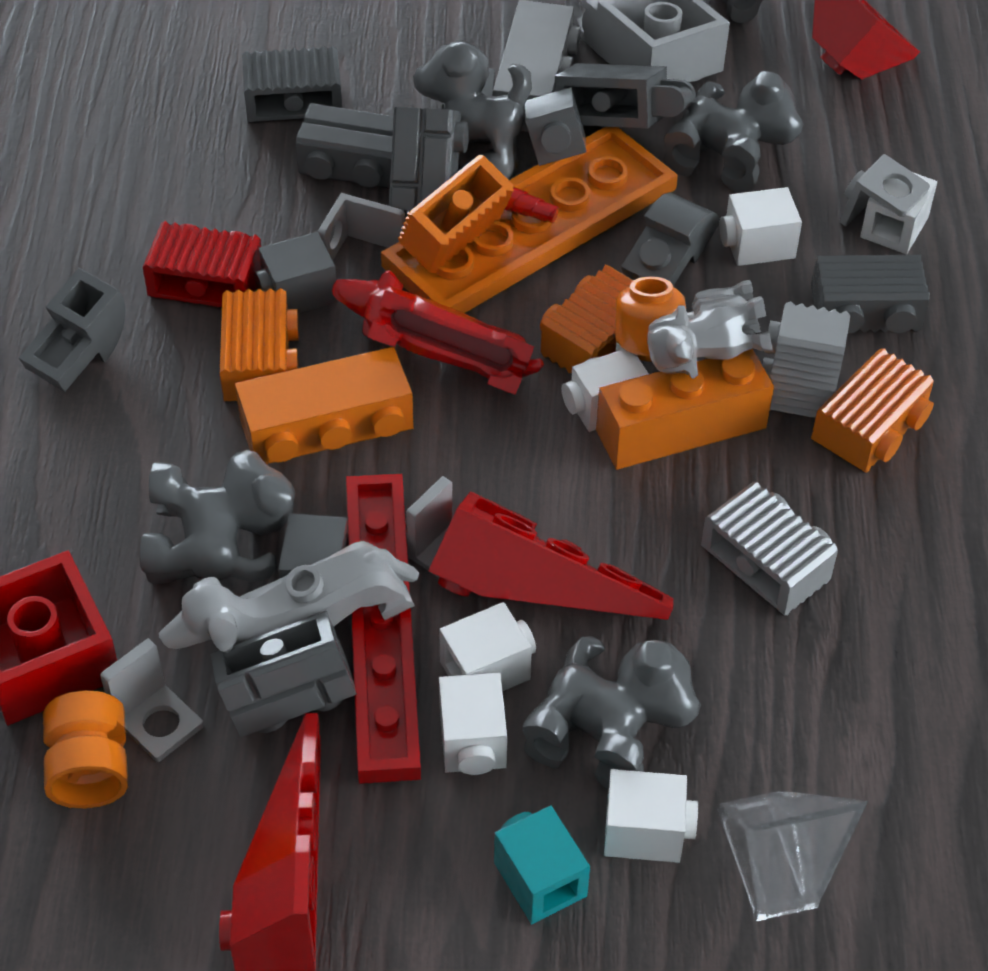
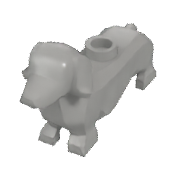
[647,280,773,379]
[159,541,419,653]

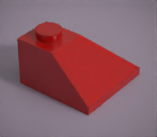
[812,0,920,80]

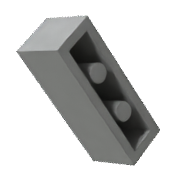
[493,0,581,132]

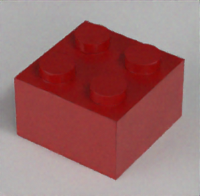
[0,550,118,726]

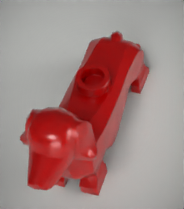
[332,270,544,395]

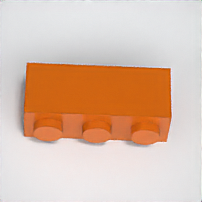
[235,347,414,464]
[596,349,774,470]

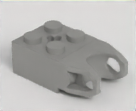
[565,0,730,82]

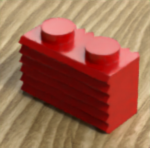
[142,221,261,307]

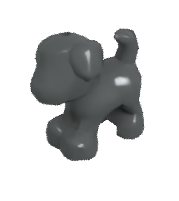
[413,40,532,180]
[664,71,804,193]
[140,450,295,584]
[522,636,701,790]

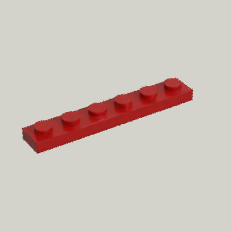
[346,473,421,784]

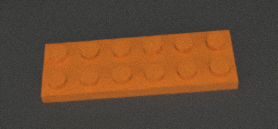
[381,127,678,313]

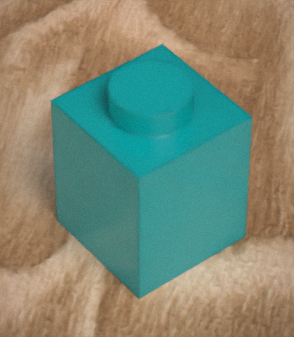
[494,805,590,925]

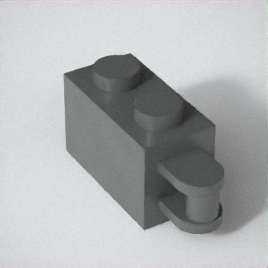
[555,63,696,129]

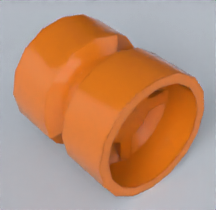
[43,690,128,809]

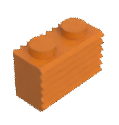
[398,155,513,273]
[540,264,634,373]
[220,288,299,401]
[811,348,934,473]

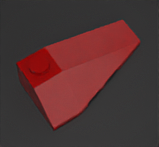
[428,491,674,620]
[219,713,321,971]

